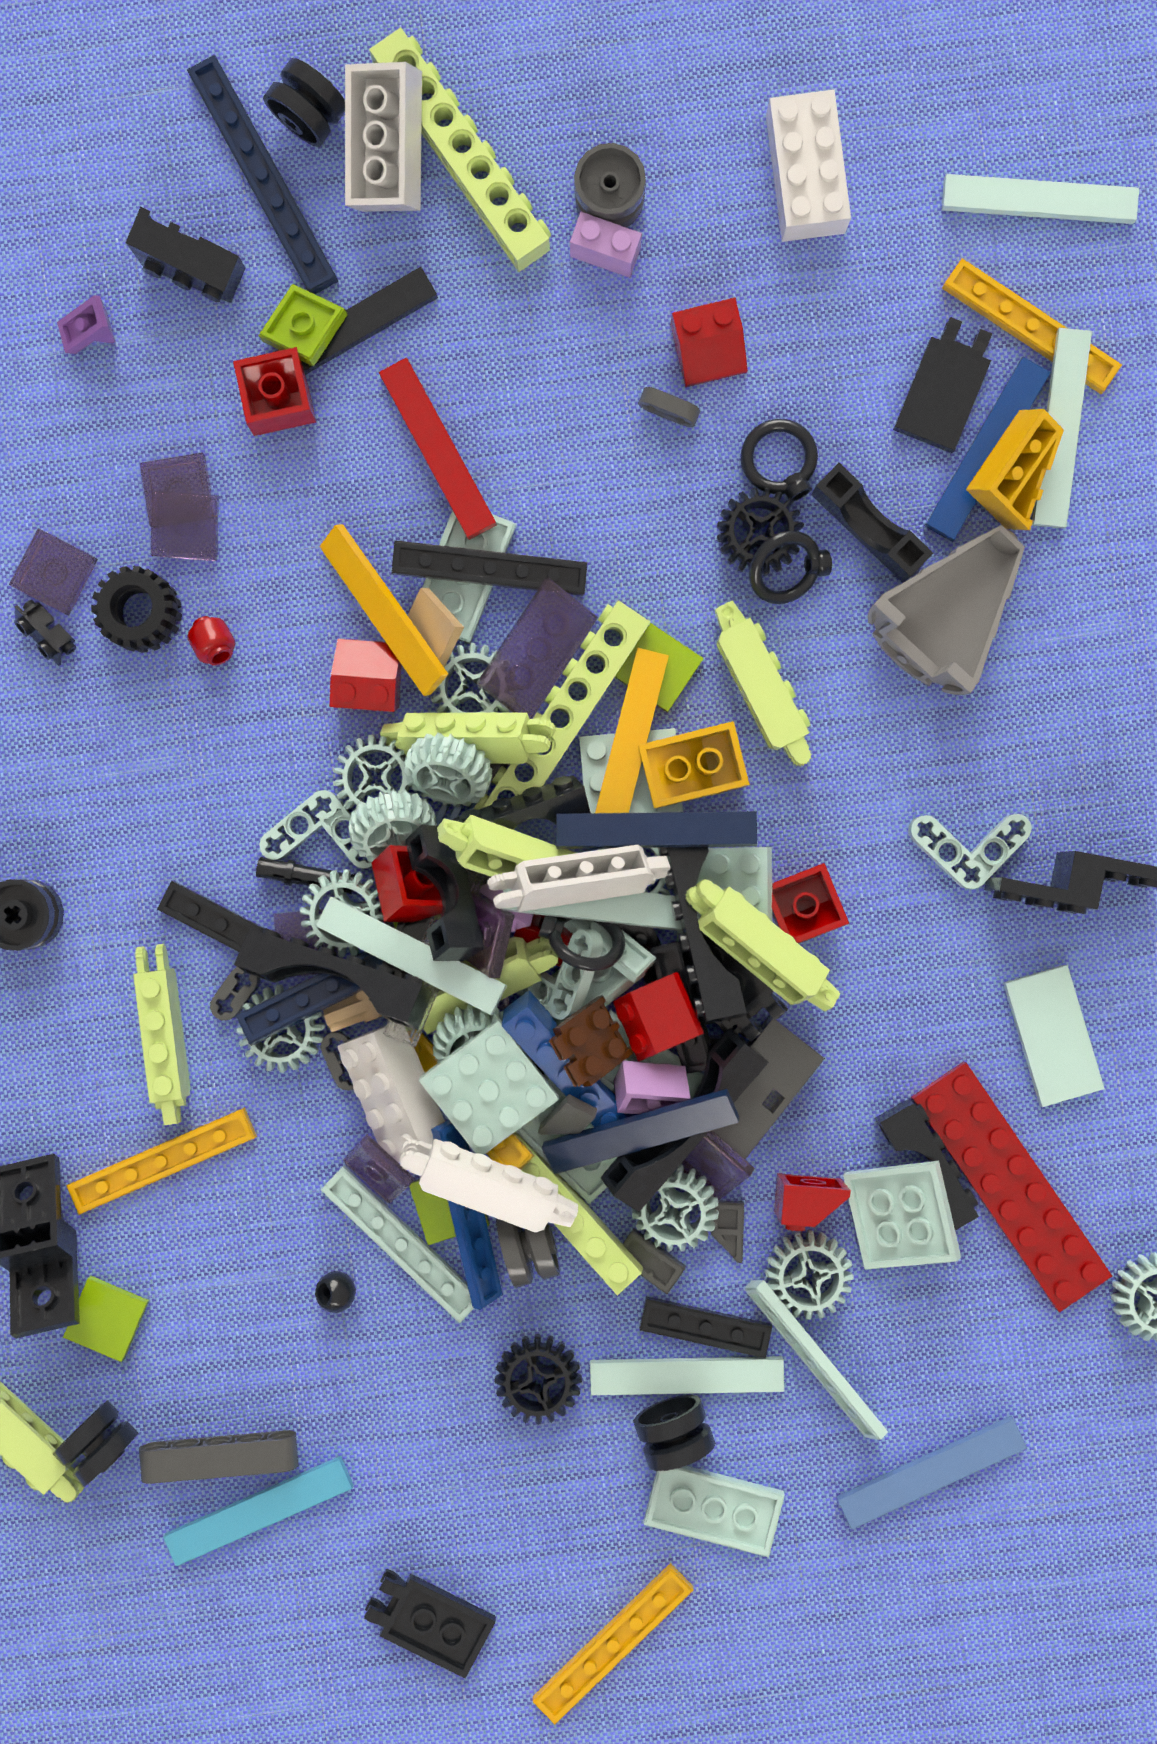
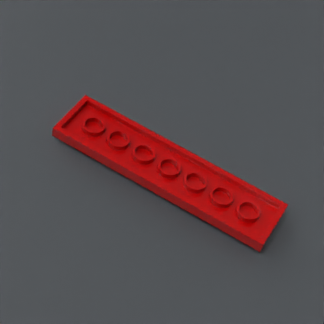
[911,1061,1113,1313]

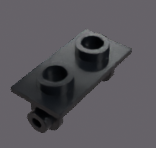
[14,600,76,666]

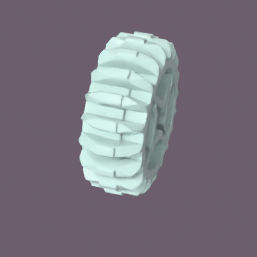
[431,643,517,713]
[403,732,493,808]
[333,735,413,810]
[348,790,437,862]
[300,869,384,957]
[237,985,325,1073]
[433,1004,504,1064]
[632,1164,719,1252]
[765,1230,854,1320]
[1110,1252,1157,1342]

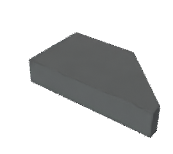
[538,1094,597,1135]
[710,1200,744,1263]

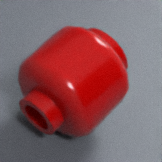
[187,616,236,665]

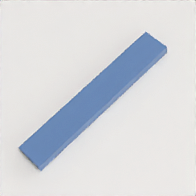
[836,1416,1028,1530]

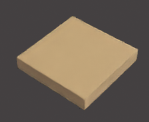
[408,588,464,668]

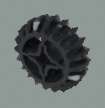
[716,488,804,576]
[494,1334,582,1425]

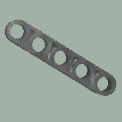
[139,1430,299,1484]

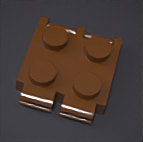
[549,995,634,1087]

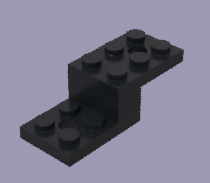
[984,851,1157,914]
[0,1154,80,1339]

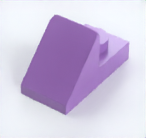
[57,295,115,354]

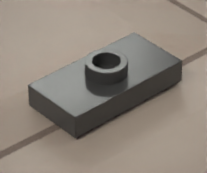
[623,1228,686,1294]

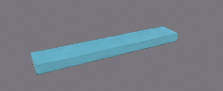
[163,1456,354,1566]

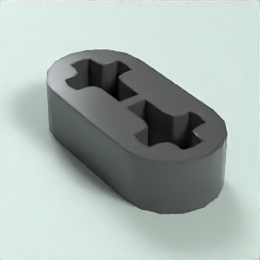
[638,387,700,427]
[210,967,260,1020]
[321,1031,354,1091]

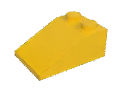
[638,721,750,809]

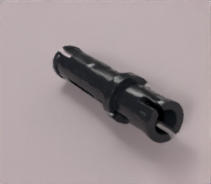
[256,857,356,894]

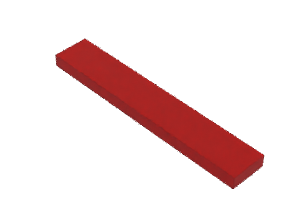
[379,357,497,540]

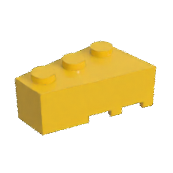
[966,409,1064,530]

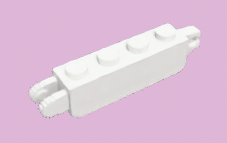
[487,845,670,912]
[399,1138,578,1233]

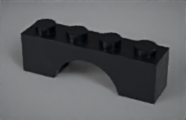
[811,463,933,583]
[452,775,591,830]
[405,825,484,961]
[875,1099,979,1230]

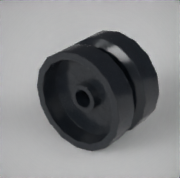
[263,58,345,147]
[0,879,64,951]
[633,1395,716,1471]
[52,1400,139,1487]

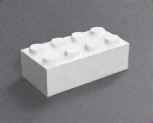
[345,62,422,212]
[766,89,851,242]
[337,1023,445,1166]

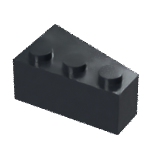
[126,206,246,303]

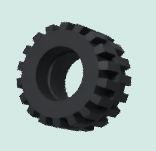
[91,566,182,653]

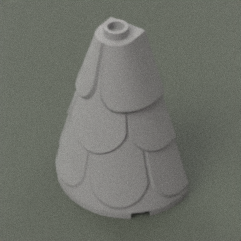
[868,525,1025,695]

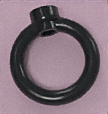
[740,419,818,502]
[749,531,832,604]
[538,916,625,971]

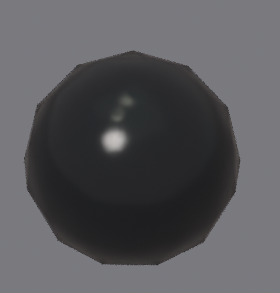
[315,1271,356,1313]

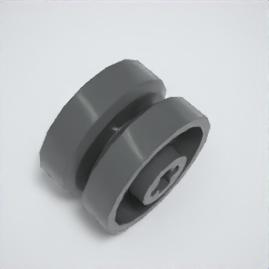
[574,143,646,227]
[496,1218,560,1288]

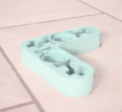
[259,790,372,869]
[908,814,1032,889]
[516,929,603,1020]

